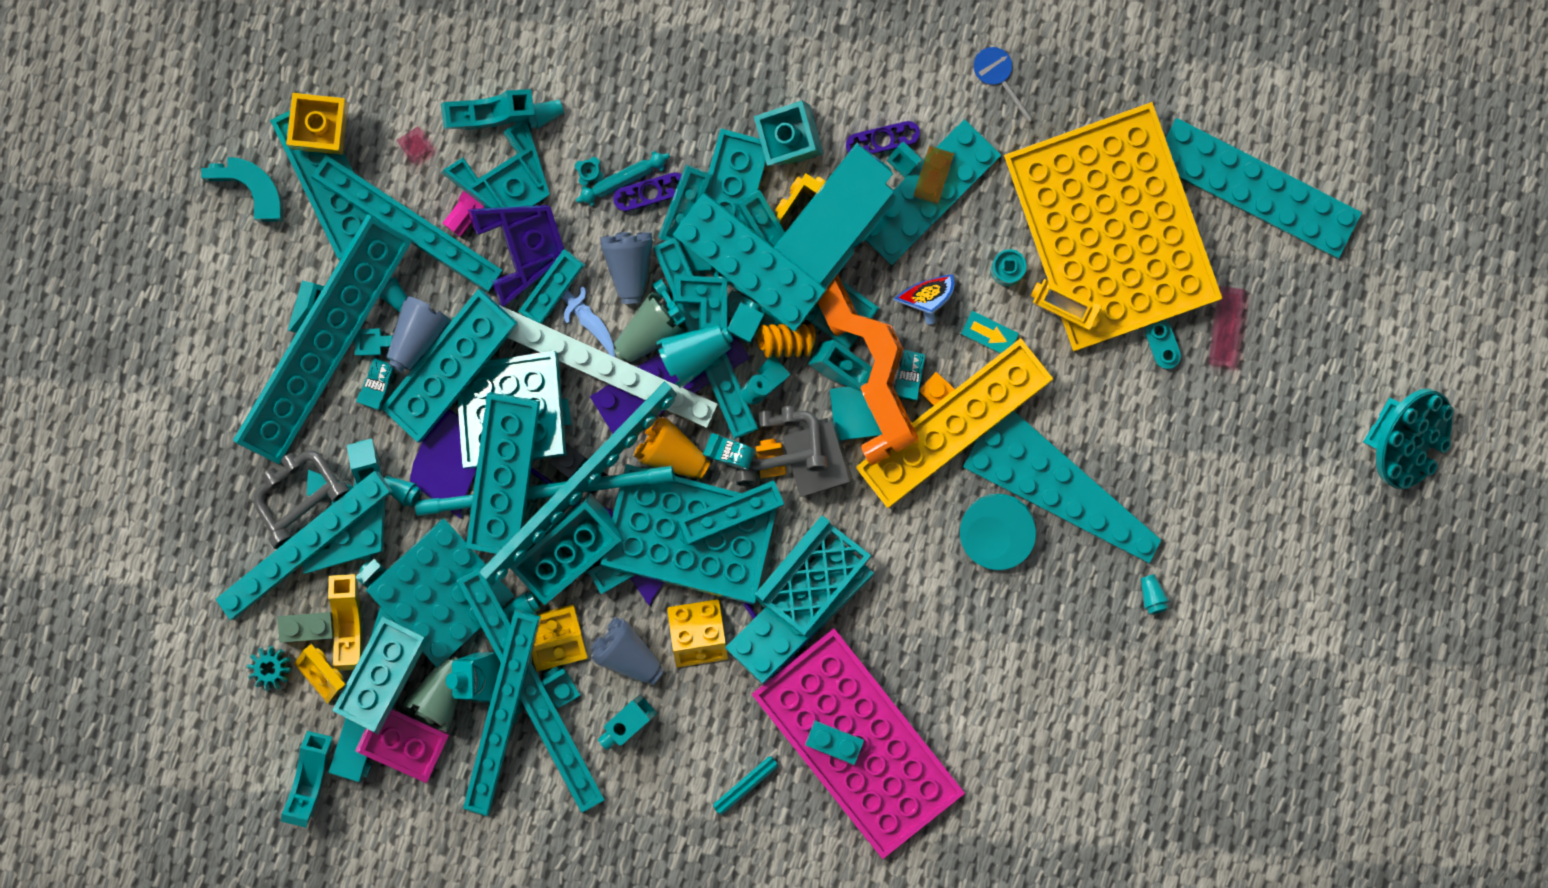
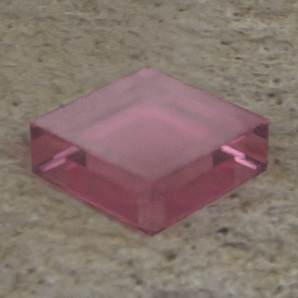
[397,126,433,163]

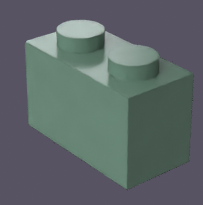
[278,612,334,643]

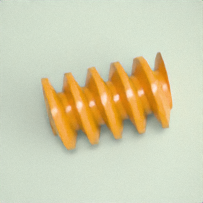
[757,323,816,358]

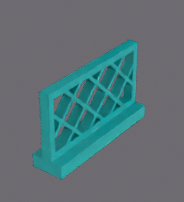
[755,515,872,637]

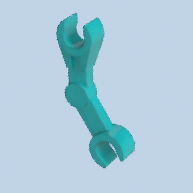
[653,279,686,326]

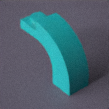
[440,89,535,130]
[201,157,284,222]
[281,731,333,828]

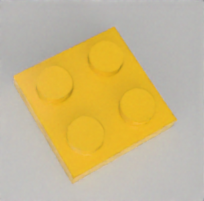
[294,644,345,704]

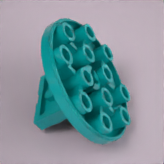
[1363,388,1454,489]

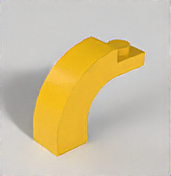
[328,574,363,671]

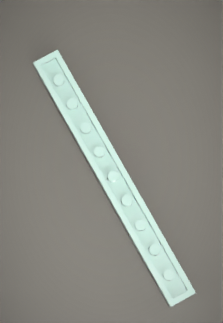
[499,305,718,428]

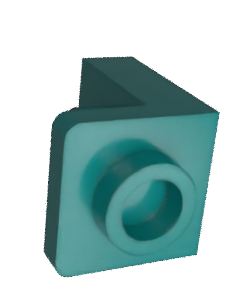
[541,666,580,709]

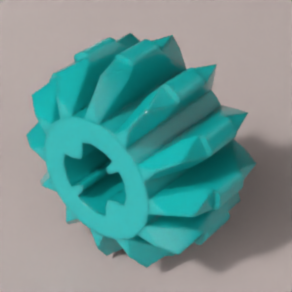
[247,646,292,691]

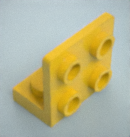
[667,599,728,668]

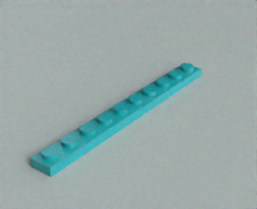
[479,381,677,585]
[456,568,604,813]

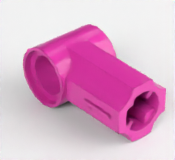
[442,191,484,238]

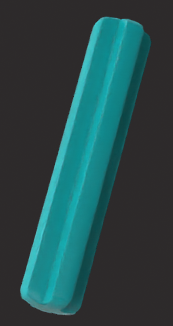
[713,756,778,815]

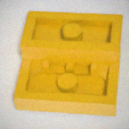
[532,604,588,672]

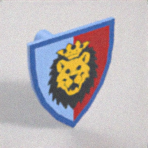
[894,274,955,324]

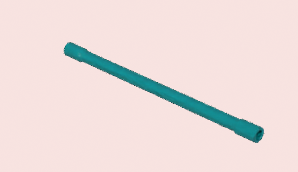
[415,466,675,516]

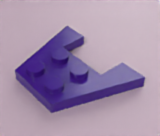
[468,205,564,307]

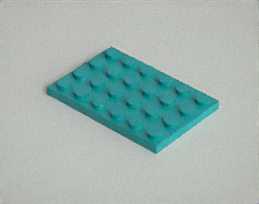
[600,464,777,605]

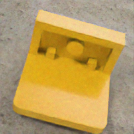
[775,173,826,225]

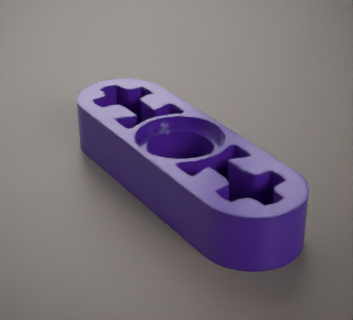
[846,121,920,154]
[613,172,682,212]

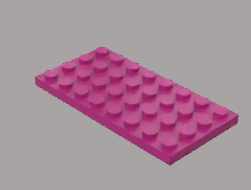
[751,628,965,859]

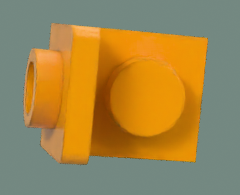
[756,439,786,479]

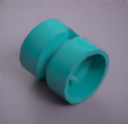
[990,249,1027,287]

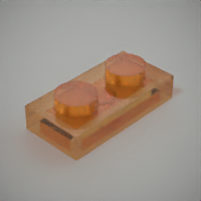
[913,146,954,204]

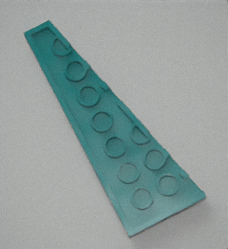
[962,411,1161,563]

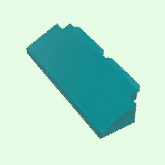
[774,143,896,288]

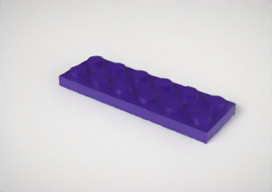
[590,321,750,434]

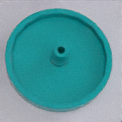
[960,494,1037,570]

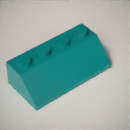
[510,492,622,605]

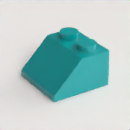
[754,100,824,166]

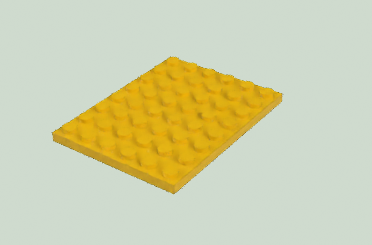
[1004,102,1223,352]

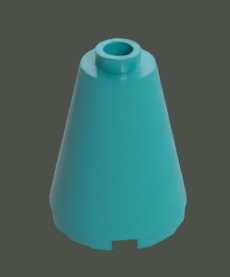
[657,325,733,388]

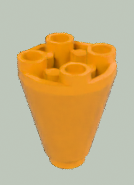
[633,417,710,479]

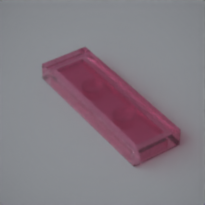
[1208,286,1245,367]

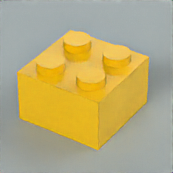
[286,93,349,155]

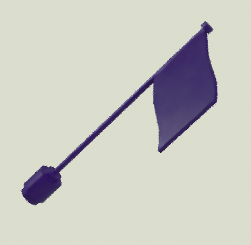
[410,409,613,519]

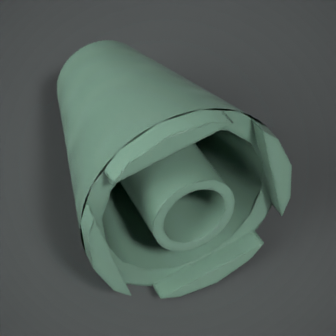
[614,292,687,363]
[401,656,458,732]

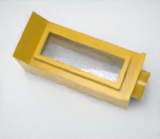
[1031,279,1101,331]

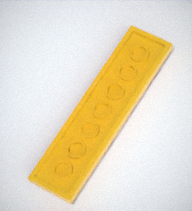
[856,338,1053,509]

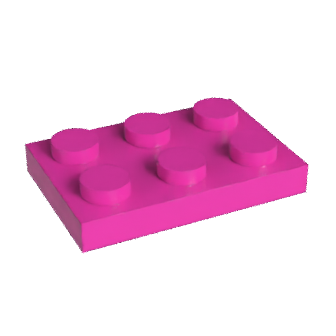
[355,709,449,783]

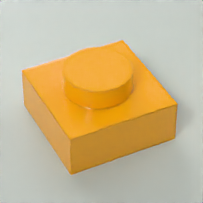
[919,372,955,406]

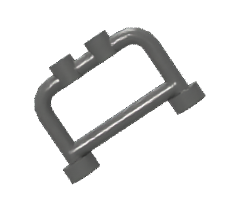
[735,406,828,486]
[254,450,350,549]

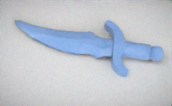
[562,286,615,357]

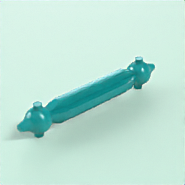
[576,150,670,206]

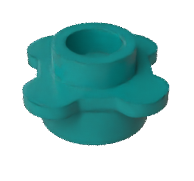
[575,157,604,186]

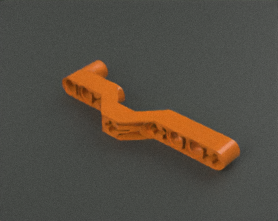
[818,274,919,466]

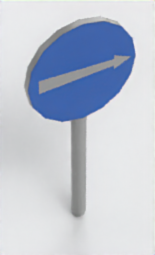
[974,47,1032,123]

